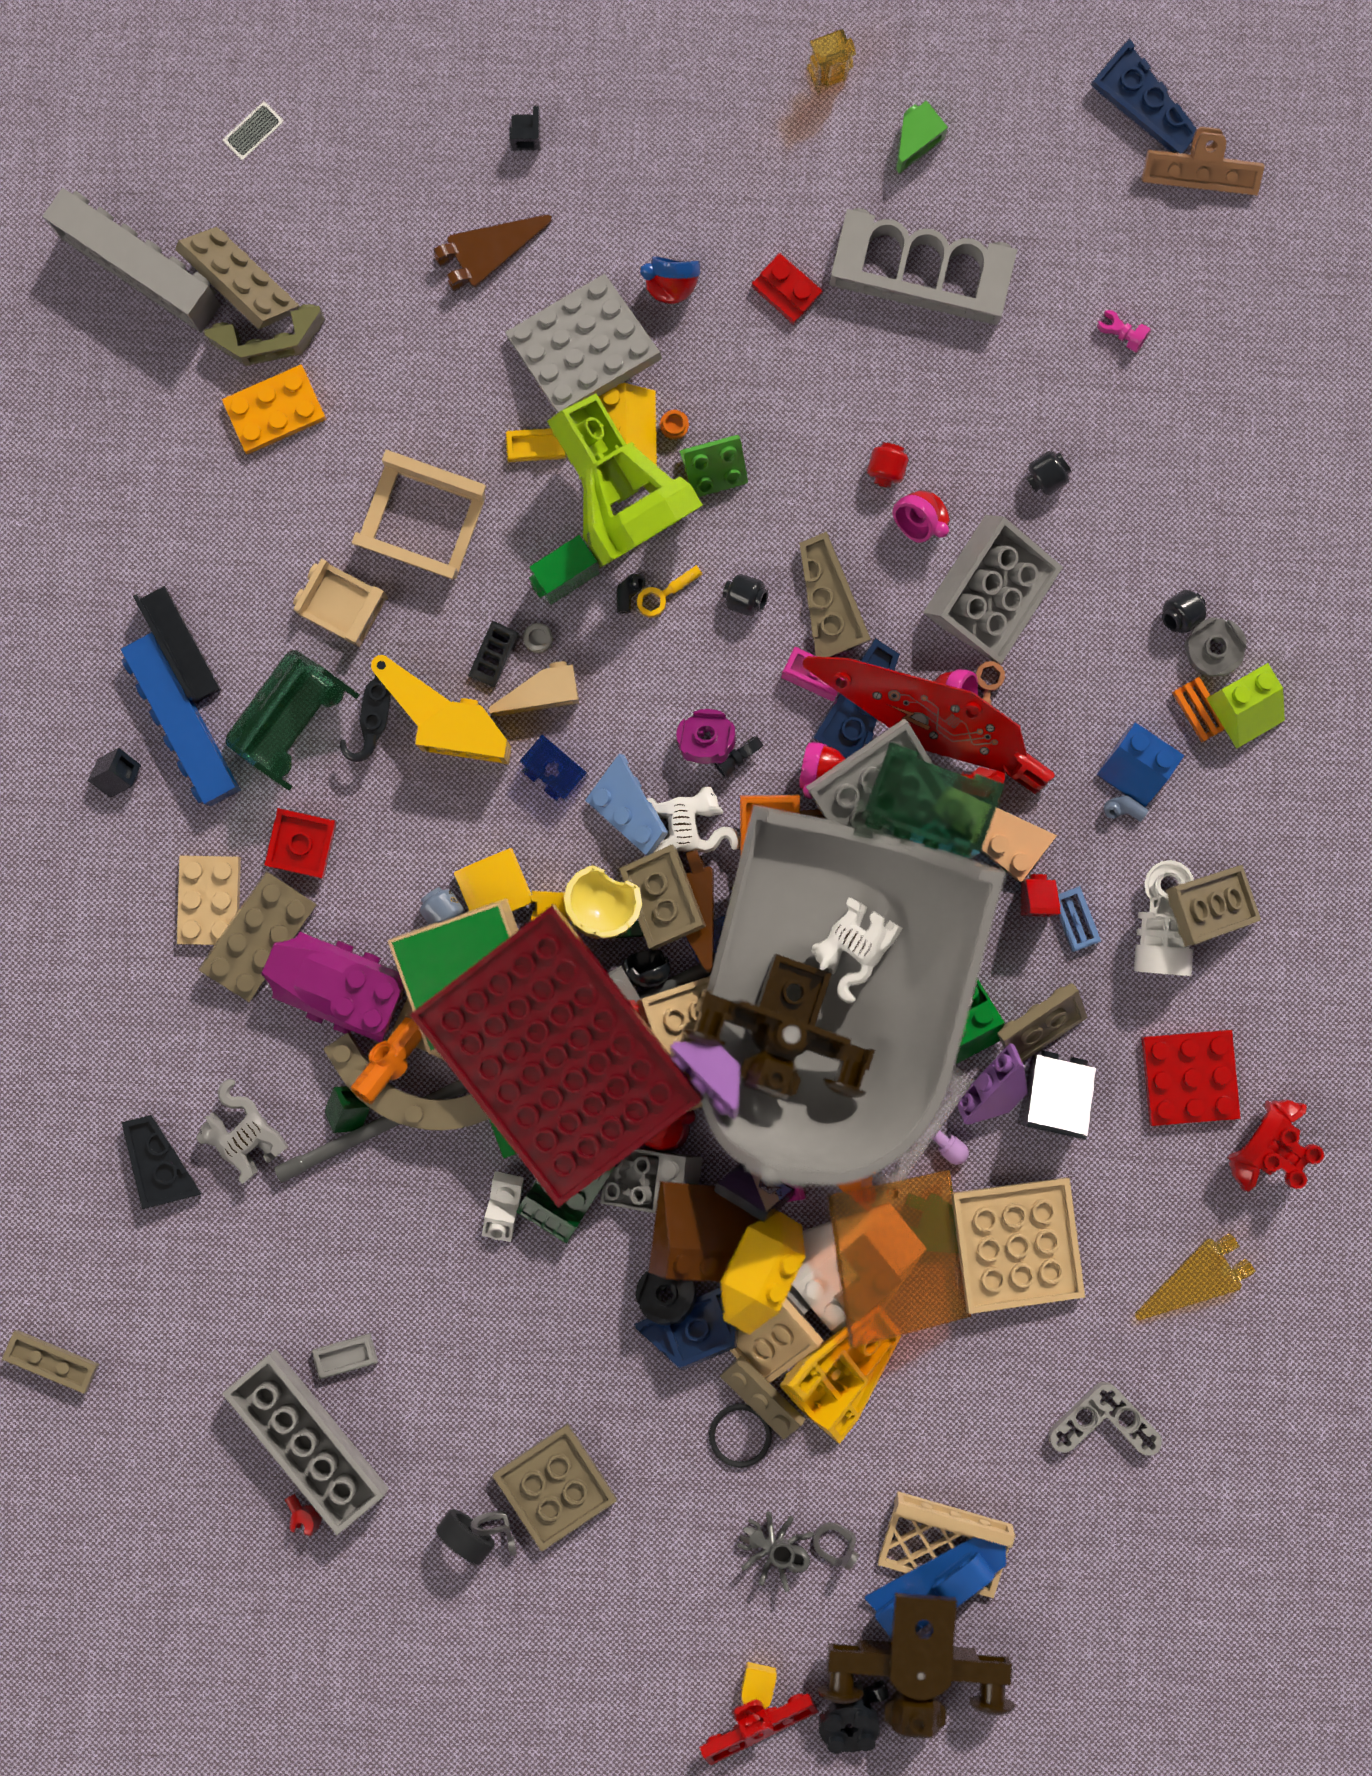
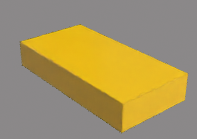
[506,428,566,462]

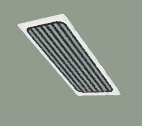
[223,101,284,160]

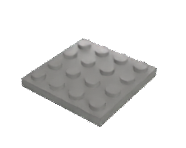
[505,273,662,413]
[806,719,948,838]

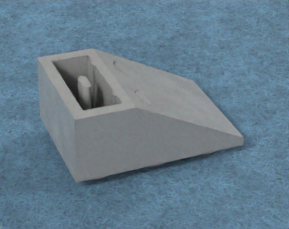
[600,1148,702,1213]

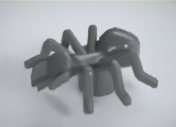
[737,1511,815,1592]

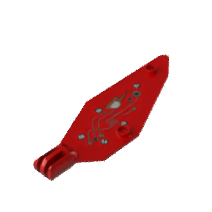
[802,656,1055,795]

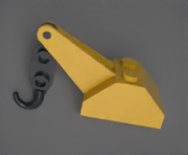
[340,655,512,765]

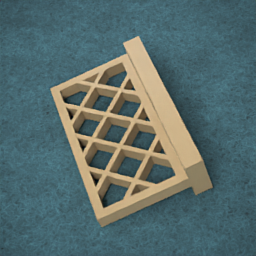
[877,1491,1015,1598]

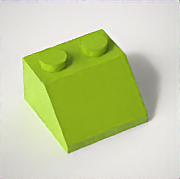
[1207,663,1285,749]

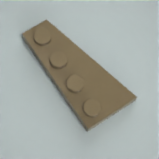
[800,531,872,657]

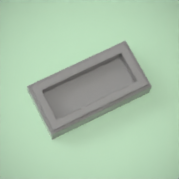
[312,1333,378,1380]

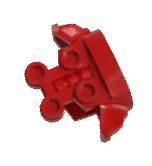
[1227,1099,1324,1192]

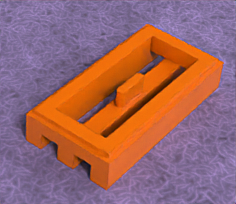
[1172,677,1225,743]

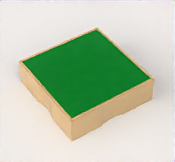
[388,898,519,1054]

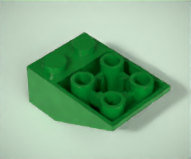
[955,978,1005,1065]

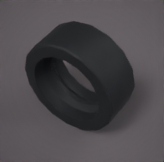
[436,1509,495,1565]

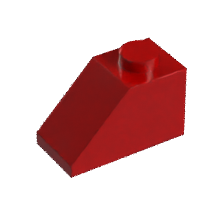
[1021,874,1061,917]

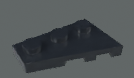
[121,1115,202,1210]

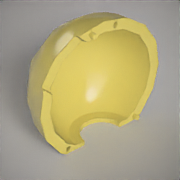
[564,866,642,939]

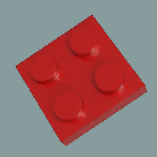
[264,808,337,879]

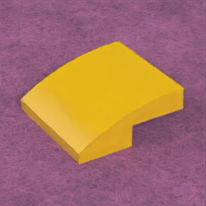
[453,848,534,912]

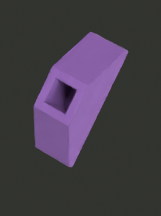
[670,1042,740,1120]
[955,1043,1027,1125]

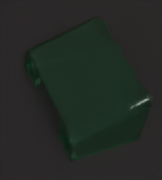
[861,742,1005,859]

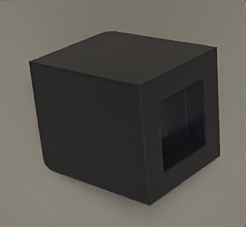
[510,106,541,151]
[87,748,141,797]

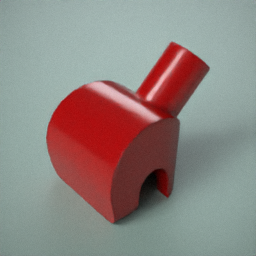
[284,1493,322,1536]

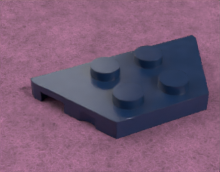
[634,1287,739,1371]

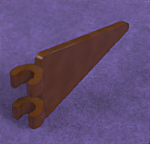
[433,214,552,292]
[686,849,714,972]

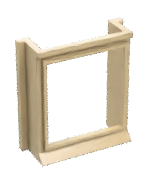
[352,449,486,580]

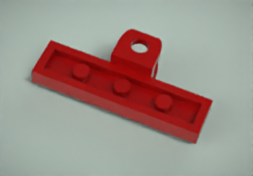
[699,1693,819,1766]

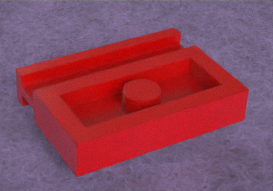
[751,252,823,325]

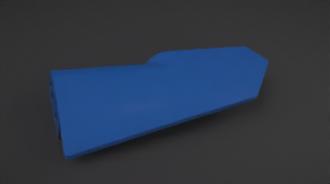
[865,1537,1006,1638]

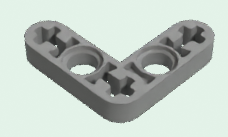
[1048,1382,1162,1456]

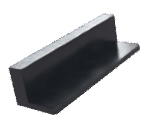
[133,586,222,703]

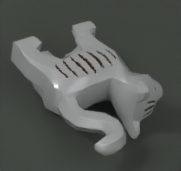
[196,1079,289,1184]

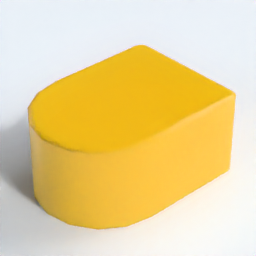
[741,1662,777,1709]

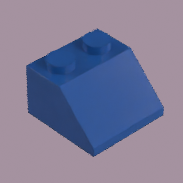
[1096,722,1185,807]

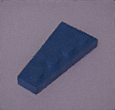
[1090,38,1197,154]

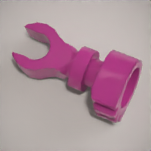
[1097,310,1151,353]

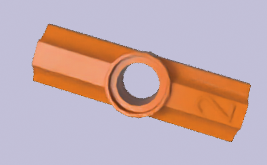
[351,1017,423,1104]

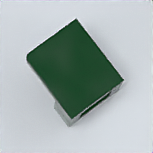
[325,1086,370,1133]

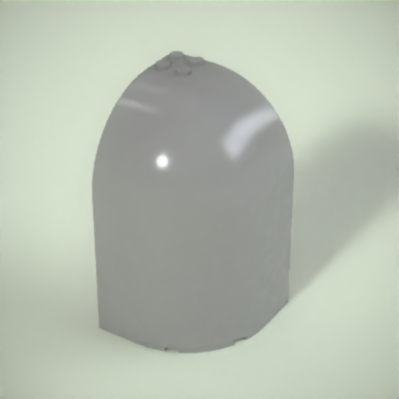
[700,805,1006,1188]

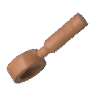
[975,661,1005,705]

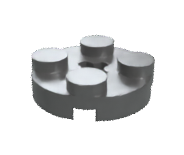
[1185,617,1247,677]

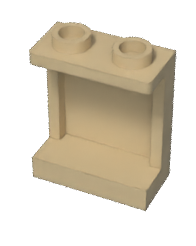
[293,559,388,647]

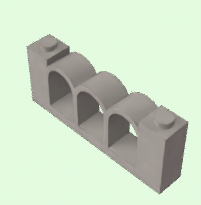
[829,208,1018,326]

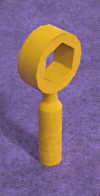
[637,565,702,618]

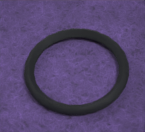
[709,1404,772,1468]

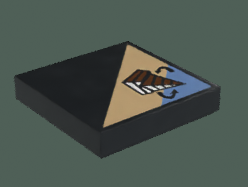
[714,1163,795,1222]

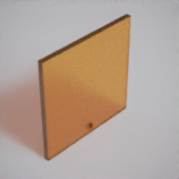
[828,1170,971,1347]

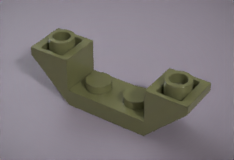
[204,304,325,366]

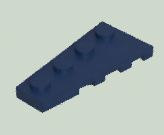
[812,638,900,758]

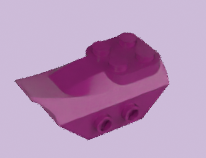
[261,932,405,1042]

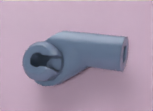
[1104,795,1149,822]

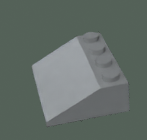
[923,515,1063,665]

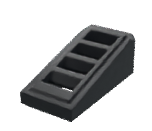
[468,621,520,689]

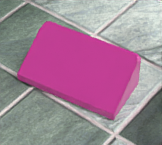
[781,647,844,701]

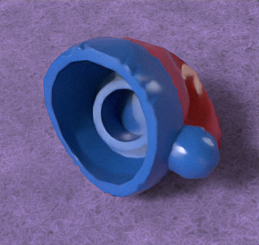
[640,256,700,304]

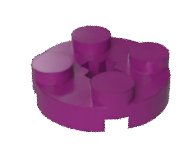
[676,709,736,764]

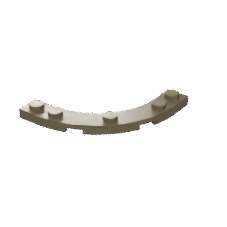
[323,1032,489,1130]

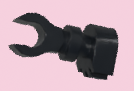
[713,736,764,779]

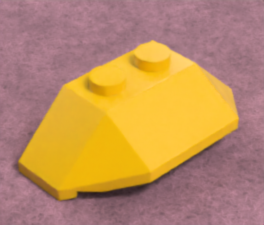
[721,1211,805,1335]

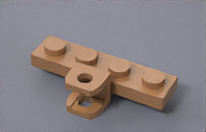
[1142,127,1265,195]

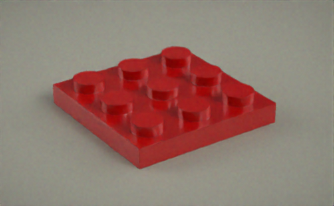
[1141,1030,1241,1126]

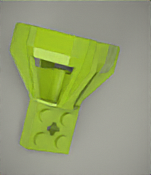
[547,394,703,567]

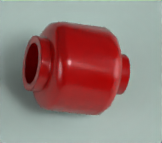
[867,442,909,488]

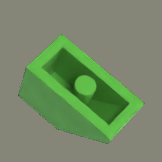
[896,100,948,174]

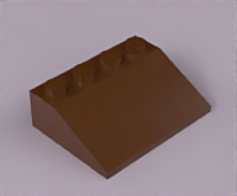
[648,1181,759,1282]

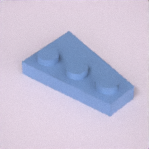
[585,754,668,856]

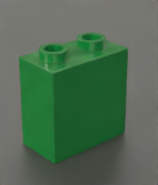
[529,535,599,605]

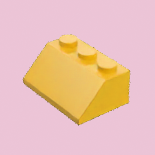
[599,383,657,465]

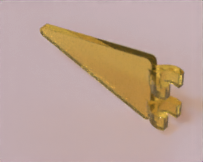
[1135,1233,1256,1320]

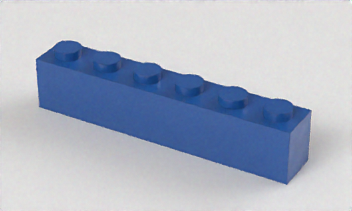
[121,632,241,807]

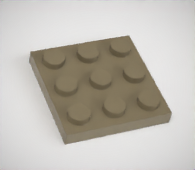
[492,1423,617,1552]

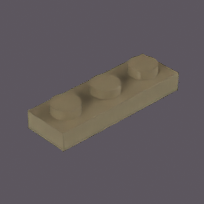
[2,1330,99,1394]
[720,1356,805,1440]

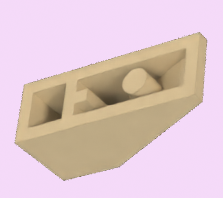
[489,661,579,717]

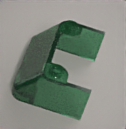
[225,650,360,791]

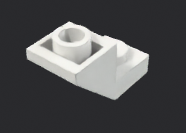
[482,1171,524,1242]

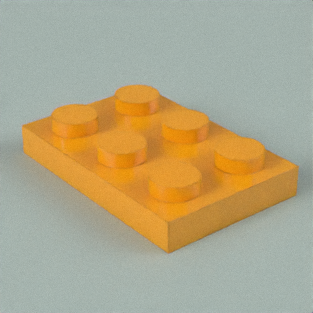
[222,364,327,455]

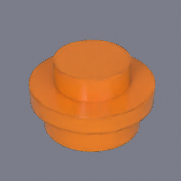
[660,410,689,440]

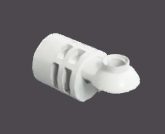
[1134,860,1194,976]

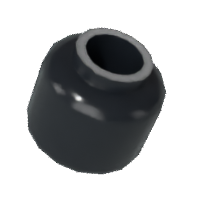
[1026,451,1072,495]
[723,574,768,616]
[1162,589,1207,634]

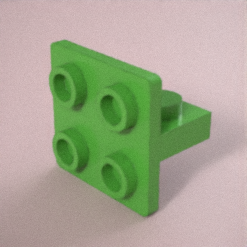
[679,435,748,497]

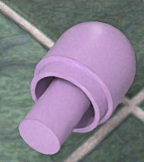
[931,1129,969,1165]

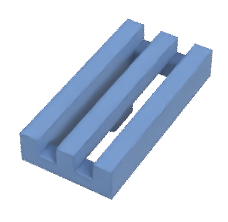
[1058,886,1101,952]

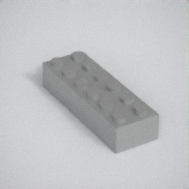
[42,187,221,333]
[222,1349,389,1535]

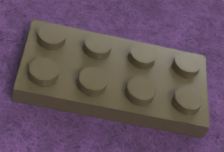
[175,226,300,329]
[1166,865,1261,947]
[198,871,317,1002]

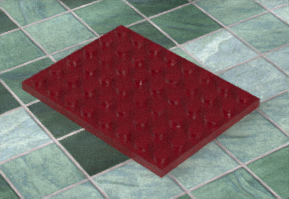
[410,904,703,1207]

